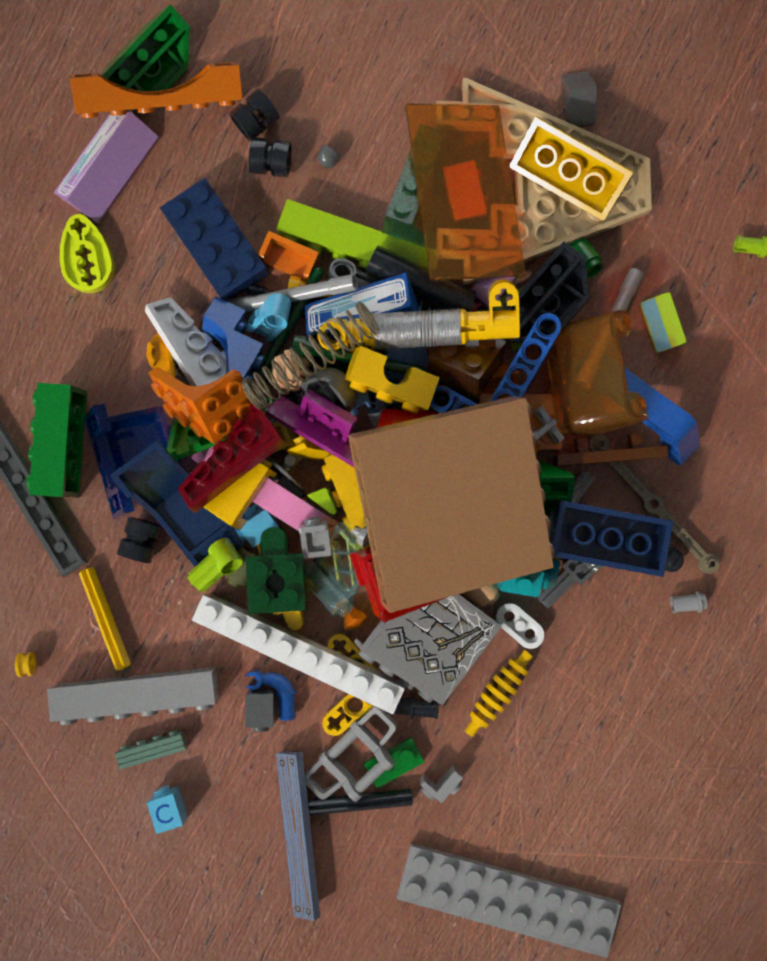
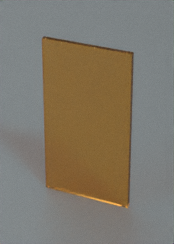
[405,103,526,280]

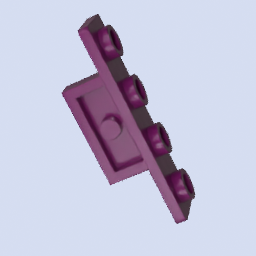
[266,389,358,467]

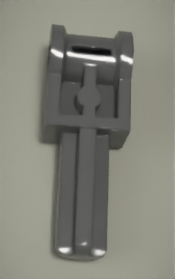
[538,559,602,608]

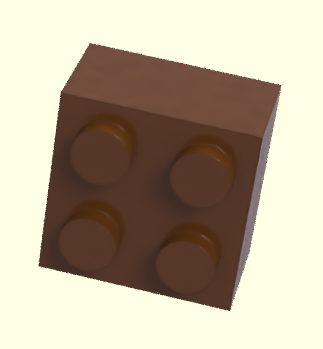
[428,339,506,400]

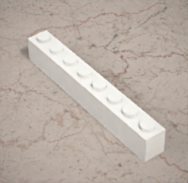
[192,593,405,714]

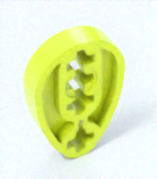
[60,214,115,293]

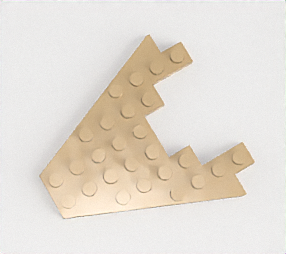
[435,78,652,285]

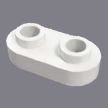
[495,603,544,649]

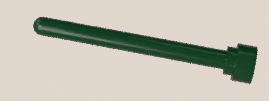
[251,266,323,385]
[291,335,425,374]

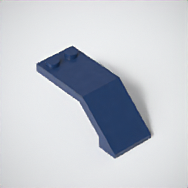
[110,440,246,567]

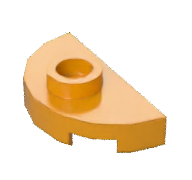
[146,333,177,377]

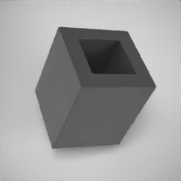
[245,689,276,732]

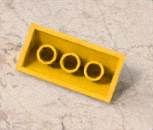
[509,116,634,221]

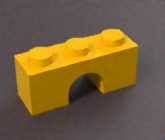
[345,346,439,413]

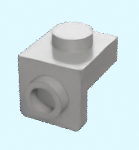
[298,517,332,559]
[420,764,463,803]

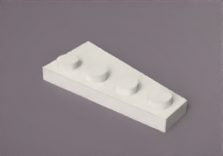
[145,297,226,386]

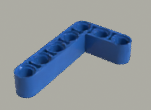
[430,313,561,413]
[575,348,700,466]

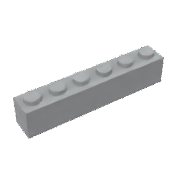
[47,667,219,725]

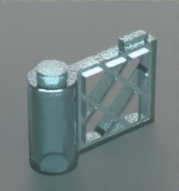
[306,522,376,617]

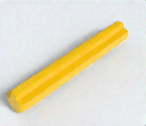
[79,567,131,671]

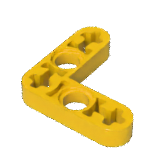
[322,633,379,736]

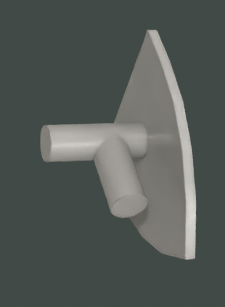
[267,455,305,491]

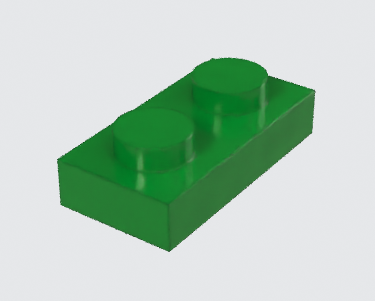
[364,736,425,788]

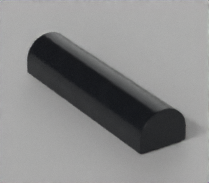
[366,245,477,312]

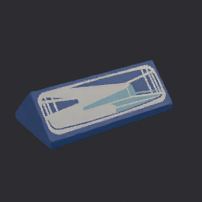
[305,272,420,348]

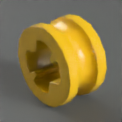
[15,652,37,678]

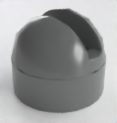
[318,144,341,168]

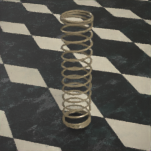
[242,302,380,410]

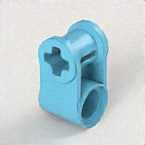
[246,293,291,343]

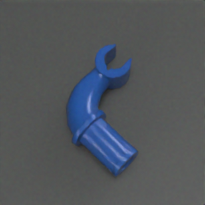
[245,669,297,721]

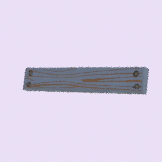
[276,751,320,921]

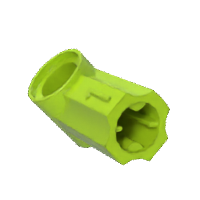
[187,538,243,592]

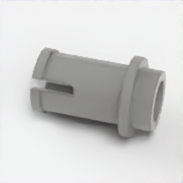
[670,591,707,614]

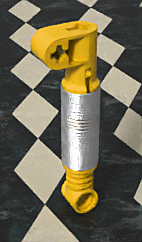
[317,279,520,350]

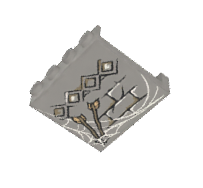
[354,594,502,705]

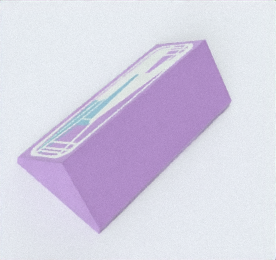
[54,110,160,225]

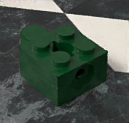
[245,527,308,614]

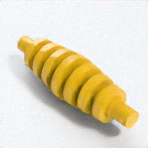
[464,650,533,737]

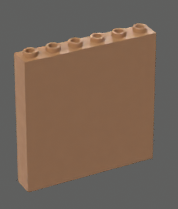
[348,396,554,613]

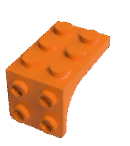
[148,367,251,444]

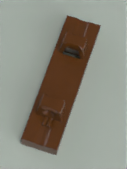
[553,433,668,467]

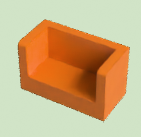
[258,231,321,281]

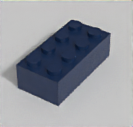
[160,178,269,301]
[549,500,673,577]

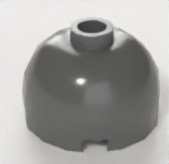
[300,367,357,413]

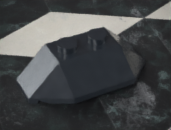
[504,241,589,343]

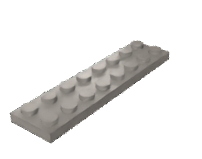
[397,843,621,958]

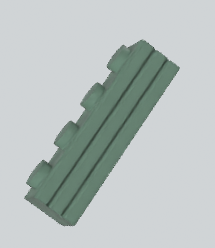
[115,729,188,770]

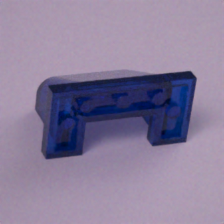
[84,403,182,520]

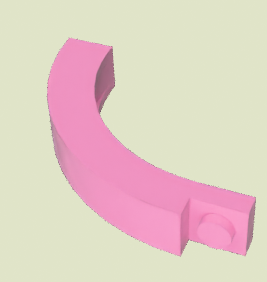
[191,446,345,548]

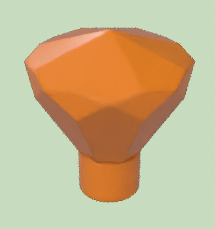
[340,600,368,631]

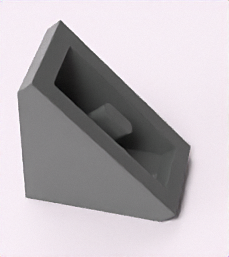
[560,71,597,127]

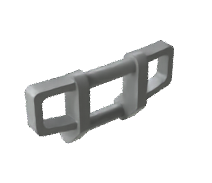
[305,706,397,802]

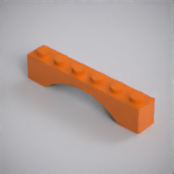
[69,62,242,118]

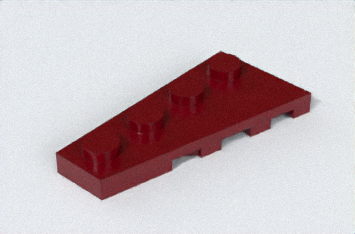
[178,403,286,513]

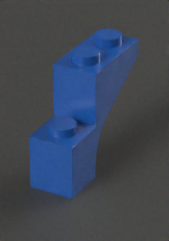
[202,297,265,387]

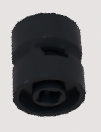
[228,89,280,142]
[249,137,292,178]
[116,517,163,564]

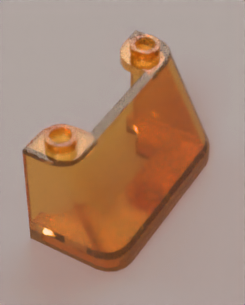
[547,310,648,435]

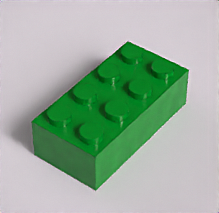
[26,383,87,498]

